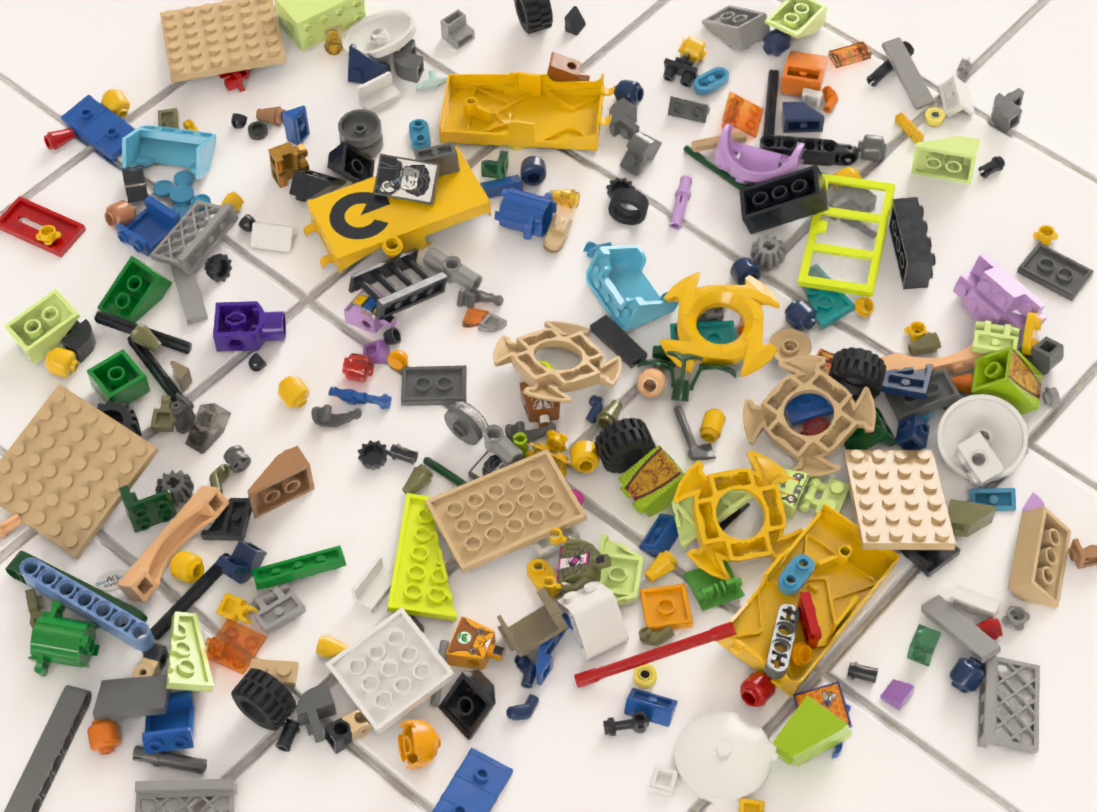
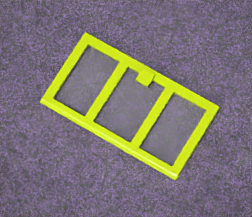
[798,173,896,297]

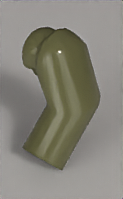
[209,464,230,494]
[639,626,675,646]

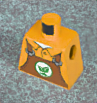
[446,616,505,670]

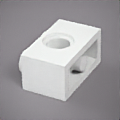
[955,432,1005,488]

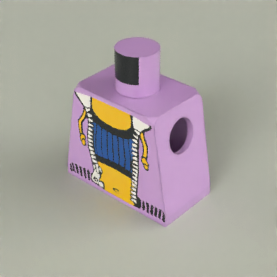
[344,284,398,333]

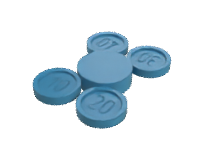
[153,170,211,219]

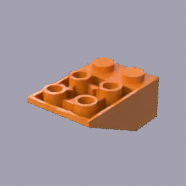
[780,50,829,97]

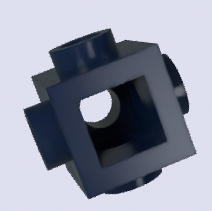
[895,415,930,450]

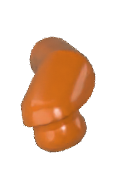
[822,86,839,113]

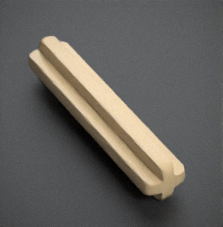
[691,131,747,152]

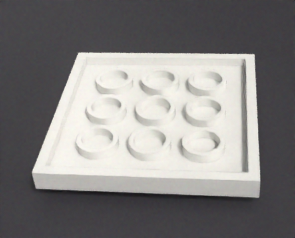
[325,607,456,735]

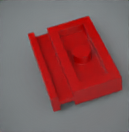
[797,591,822,649]

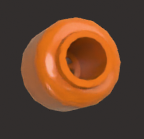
[87,719,121,755]

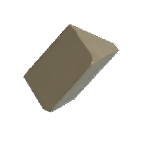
[170,361,193,392]

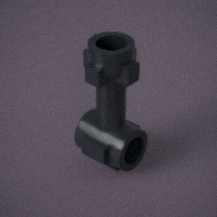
[603,712,649,737]

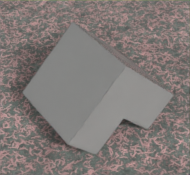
[440,9,475,50]

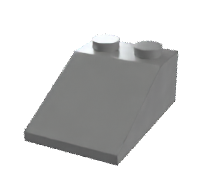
[701,5,771,51]

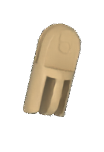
[543,214,573,254]

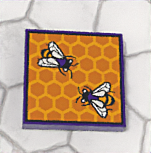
[793,681,853,728]

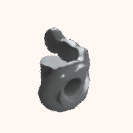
[456,287,504,308]
[311,405,362,427]
[505,421,556,443]

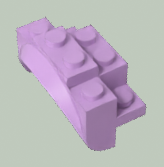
[713,124,805,184]
[952,253,1047,341]

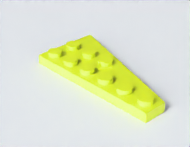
[387,493,457,622]

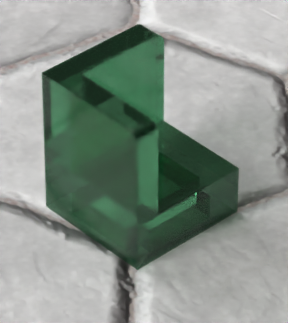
[481,150,509,179]
[907,624,941,667]

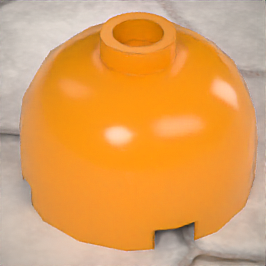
[397,720,441,769]

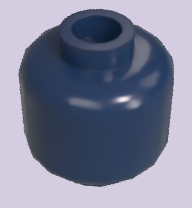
[762,28,792,57]
[614,79,644,106]
[520,156,547,186]
[730,257,761,285]
[784,300,816,332]
[949,656,985,693]

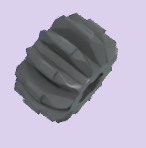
[155,470,194,508]

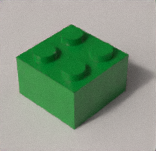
[86,349,150,404]

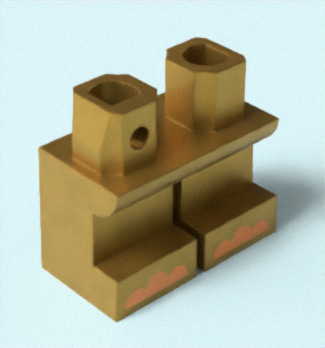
[268,142,310,188]

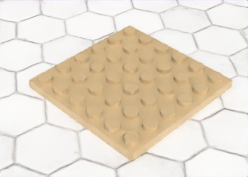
[160,0,287,83]
[0,384,159,560]

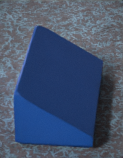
[282,105,310,145]
[480,174,523,198]
[639,514,679,557]
[624,688,678,727]

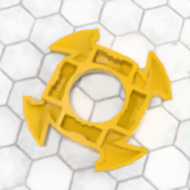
[660,272,780,377]
[673,451,804,581]

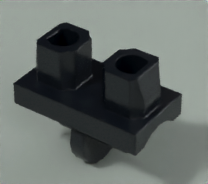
[663,53,700,88]

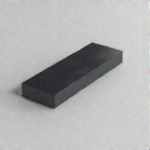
[590,315,648,369]

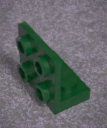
[844,405,896,450]
[119,485,177,533]

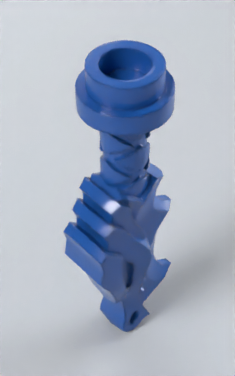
[328,386,392,410]

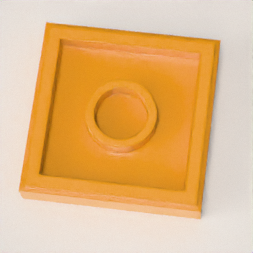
[639,583,693,632]

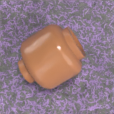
[104,200,136,230]

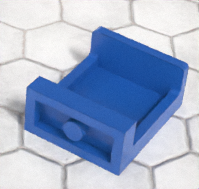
[116,195,181,257]
[142,691,196,754]

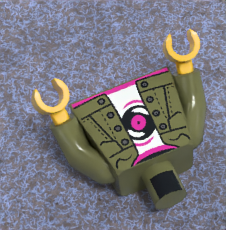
[544,527,611,595]

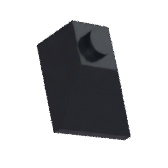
[327,141,375,184]
[289,170,346,202]
[438,669,496,740]

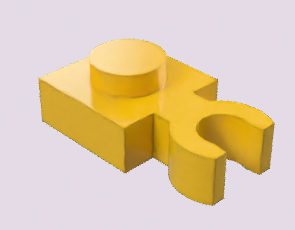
[216,592,257,624]

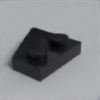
[201,498,252,541]

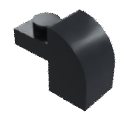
[122,165,149,203]
[61,319,96,363]

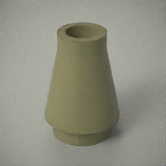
[129,323,162,353]
[907,332,941,356]
[596,400,623,430]
[402,464,433,495]

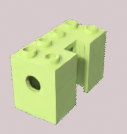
[275,0,366,51]

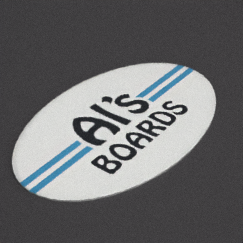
[95,569,127,591]

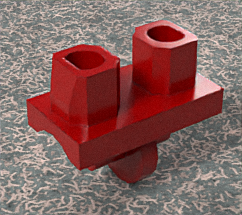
[218,69,251,92]

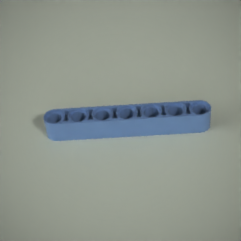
[20,557,154,651]

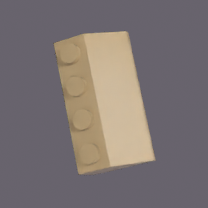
[1008,506,1071,608]

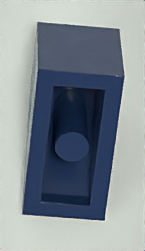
[781,101,824,133]

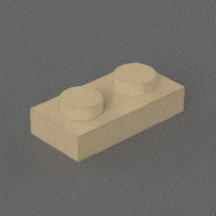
[249,658,299,687]

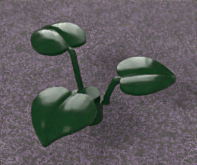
[637,351,737,402]

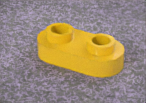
[1022,312,1042,356]
[527,558,561,599]

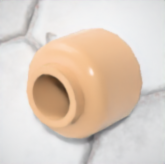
[637,367,667,398]

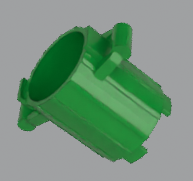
[28,600,100,677]

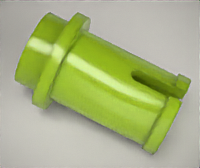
[513,432,530,459]

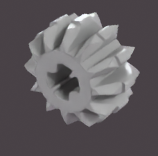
[750,235,786,270]

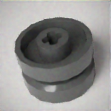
[338,109,384,158]

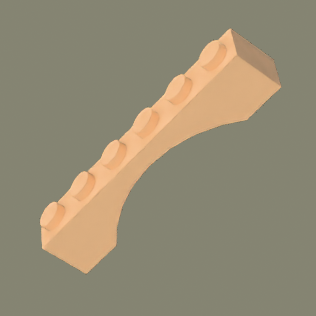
[879,332,1000,375]
[116,486,229,603]

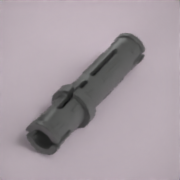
[132,745,207,775]

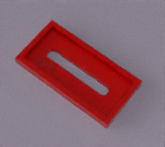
[0,196,86,258]

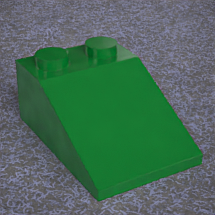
[97,256,173,323]

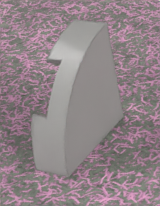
[478,312,507,333]

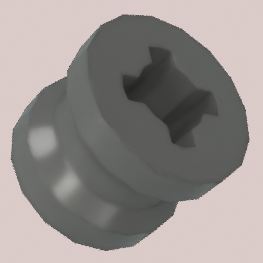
[223,445,251,473]

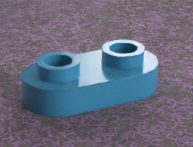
[694,67,729,95]
[409,119,431,151]
[777,554,815,596]

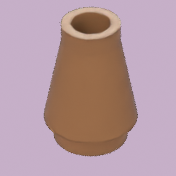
[256,106,286,126]

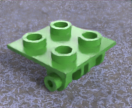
[684,561,745,612]

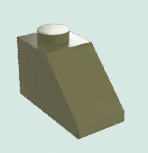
[947,499,996,537]

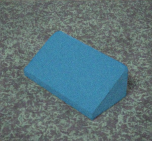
[967,488,1016,511]

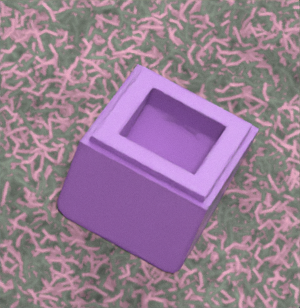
[362,339,390,364]
[880,679,915,710]

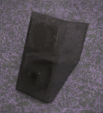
[185,403,231,454]

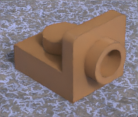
[1068,538,1097,569]

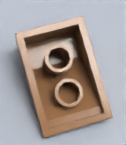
[247,445,315,518]

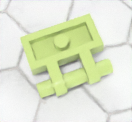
[971,320,1020,354]
[800,476,850,517]

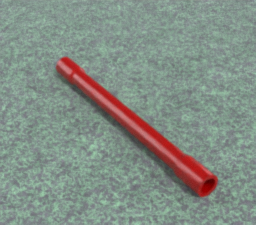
[574,621,737,688]

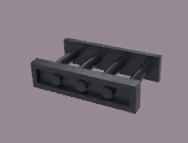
[348,248,448,320]

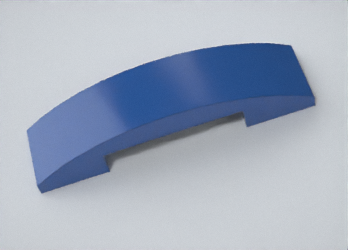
[536,613,573,686]

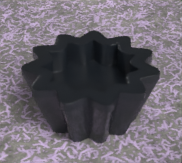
[606,177,635,205]
[204,253,232,283]
[357,440,389,470]

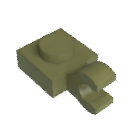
[150,396,175,432]
[25,588,45,630]

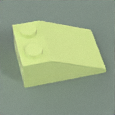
[765,0,828,39]
[911,136,980,184]
[4,288,80,365]

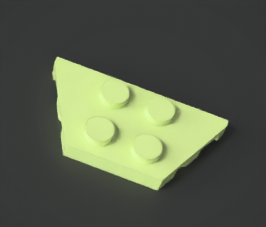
[671,491,752,550]
[598,533,644,606]

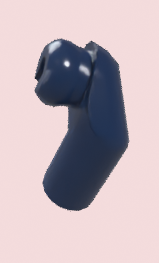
[585,395,604,424]
[514,655,536,689]
[506,694,539,721]

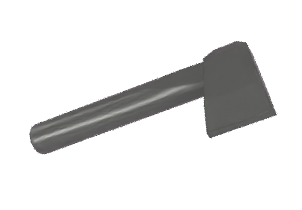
[673,406,716,461]

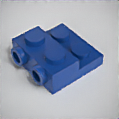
[784,393,834,427]

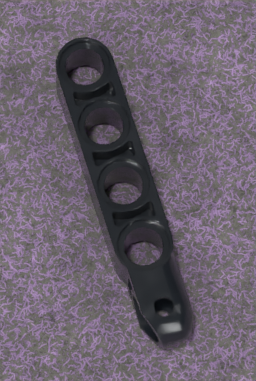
[759,135,859,166]

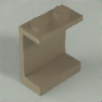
[497,587,569,657]

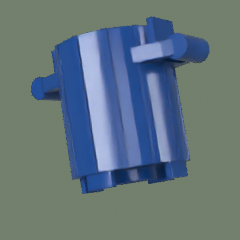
[494,188,557,240]

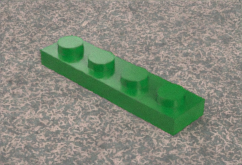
[251,545,347,590]

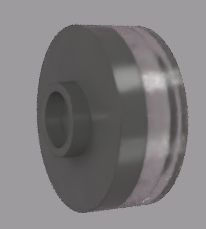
[444,401,488,445]

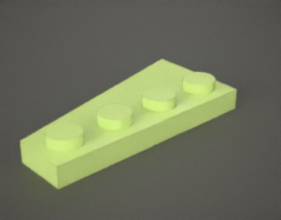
[166,612,214,692]

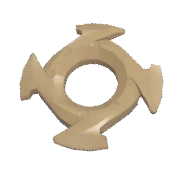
[493,321,622,403]
[742,355,876,478]

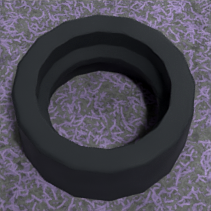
[608,188,649,225]

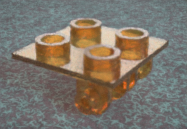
[721,91,764,138]
[205,619,267,675]

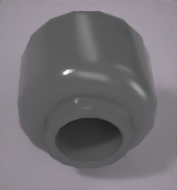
[858,134,887,162]

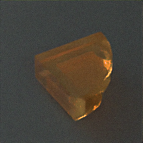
[462,308,489,328]

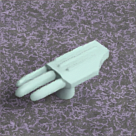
[416,69,448,91]

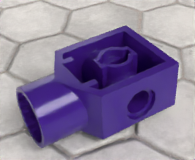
[213,301,286,352]

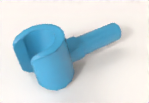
[583,241,612,258]

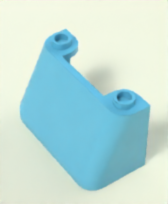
[585,245,679,331]

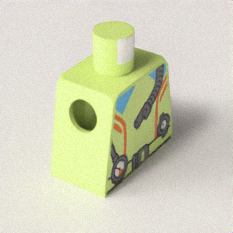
[777,468,810,520]

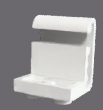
[557,581,629,660]

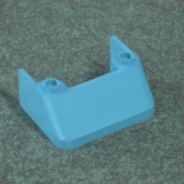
[122,125,217,180]

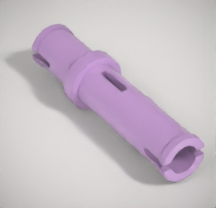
[669,175,692,230]

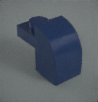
[216,541,267,584]

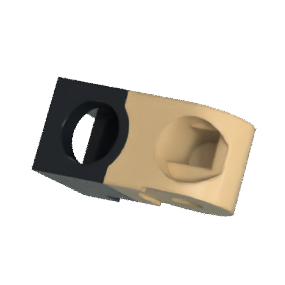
[133,643,169,677]
[325,710,373,754]

